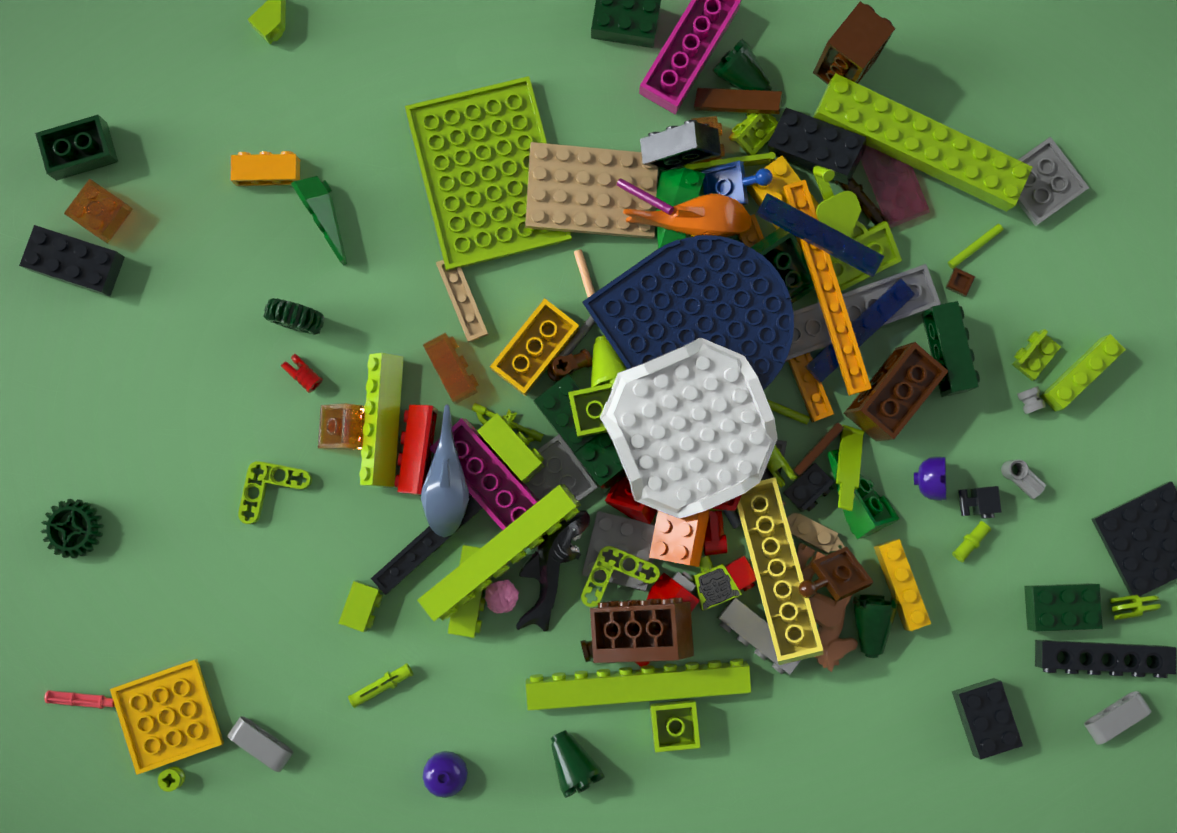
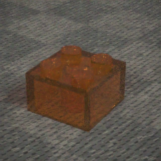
[64,179,133,244]

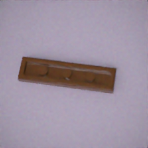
[694,88,783,114]

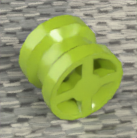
[158,766,185,792]

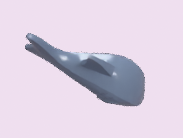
[421,404,469,538]

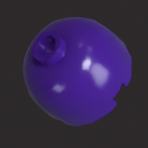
[914,457,946,501]
[422,751,468,798]

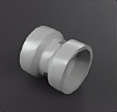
[1017,386,1046,414]

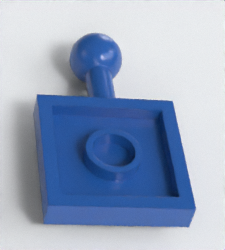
[701,160,773,205]

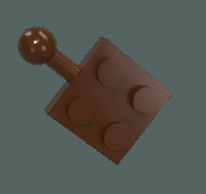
[799,547,874,602]

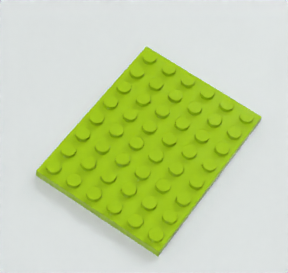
[405,76,572,271]

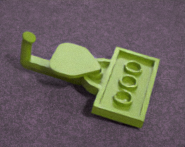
[813,166,902,291]

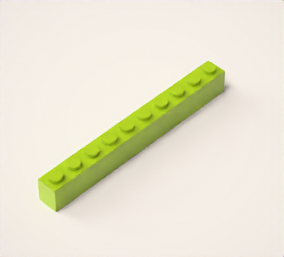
[526,658,751,710]

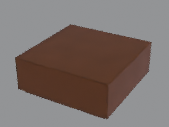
[945,268,975,297]

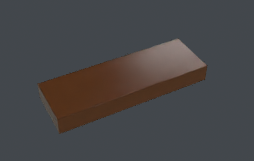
[792,423,844,477]

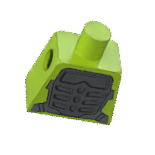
[693,555,742,611]

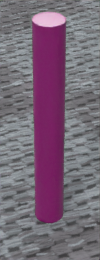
[617,178,674,215]

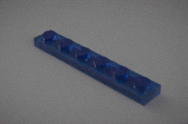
[756,193,884,277]
[805,278,915,383]

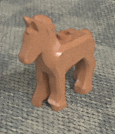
[797,542,858,672]

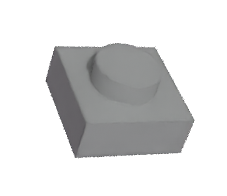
[672,571,696,593]

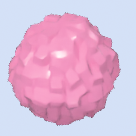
[485,580,519,614]

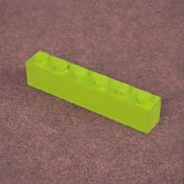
[359,353,404,487]

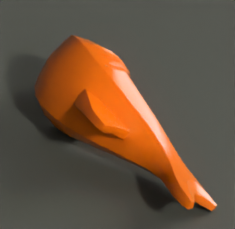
[623,193,752,237]

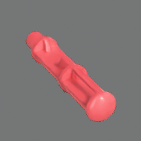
[44,690,115,709]

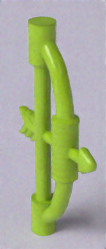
[472,403,544,442]

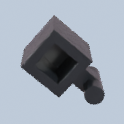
[958,486,1002,519]

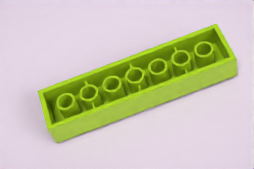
[417,484,581,621]

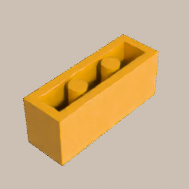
[231,151,300,186]

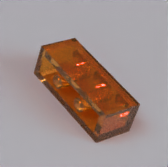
[423,333,479,404]

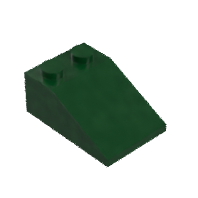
[750,227,815,304]

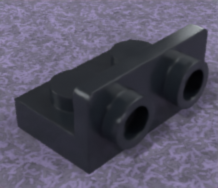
[783,463,836,512]

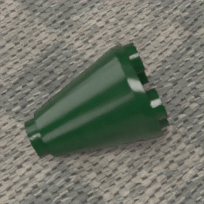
[712,39,772,91]
[551,730,605,798]

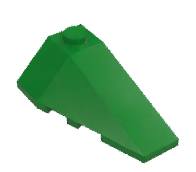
[656,168,705,249]
[291,176,347,266]

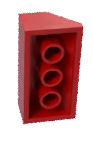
[395,405,438,496]

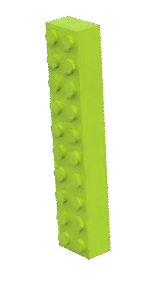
[813,73,1033,212]

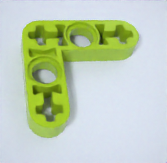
[238,461,312,524]
[581,546,660,607]

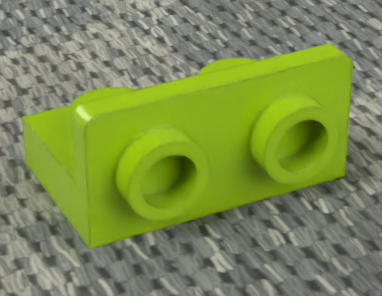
[729,113,778,156]
[1012,329,1061,381]

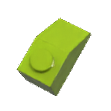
[247,0,286,44]

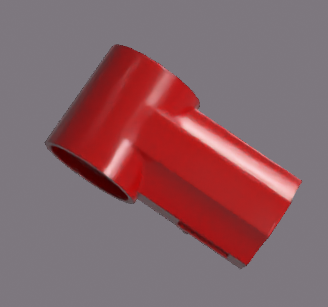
[703,511,727,555]

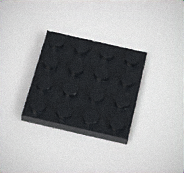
[1091,481,1177,597]

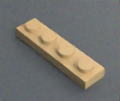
[436,260,488,343]

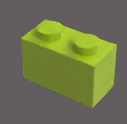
[338,581,383,632]

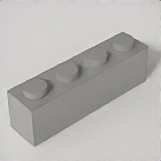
[717,598,801,675]

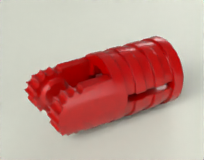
[281,354,323,393]

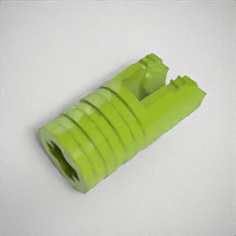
[766,445,797,488]

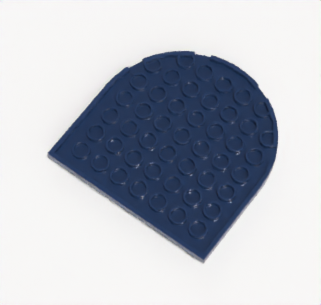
[582,235,794,391]

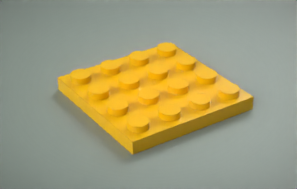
[110,659,224,775]

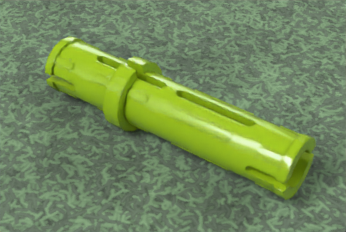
[348,663,414,708]

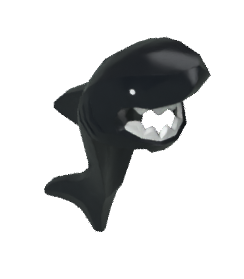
[516,510,590,632]

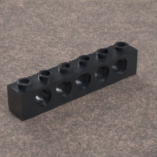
[1035,640,1176,678]

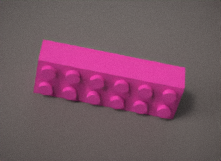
[639,0,742,115]
[429,418,540,530]

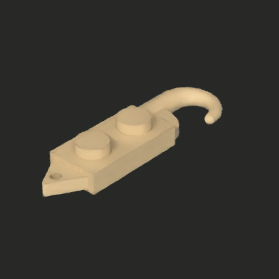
[782,501,845,554]

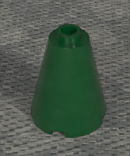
[853,594,898,658]

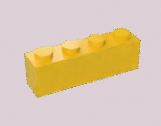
[874,539,931,631]

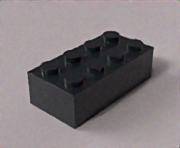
[768,107,866,185]
[19,225,125,297]

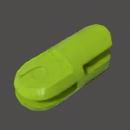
[1109,595,1161,620]

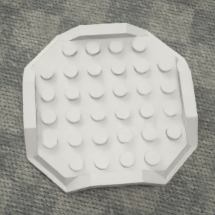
[600,338,778,519]

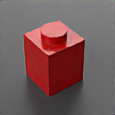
[725,556,756,592]

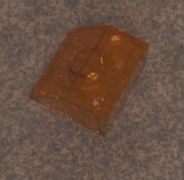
[318,403,365,450]

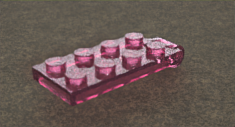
[861,145,930,228]

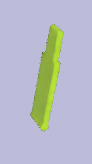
[684,152,776,172]
[836,424,864,511]

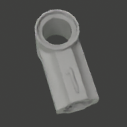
[1001,459,1046,499]

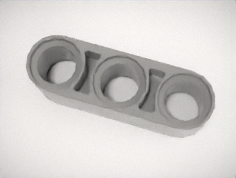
[1084,691,1151,745]
[227,716,293,772]

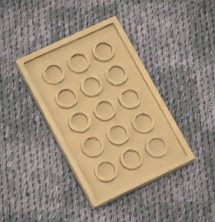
[525,142,658,239]

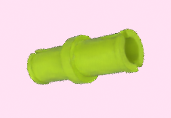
[952,521,991,563]

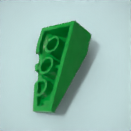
[827,449,899,540]

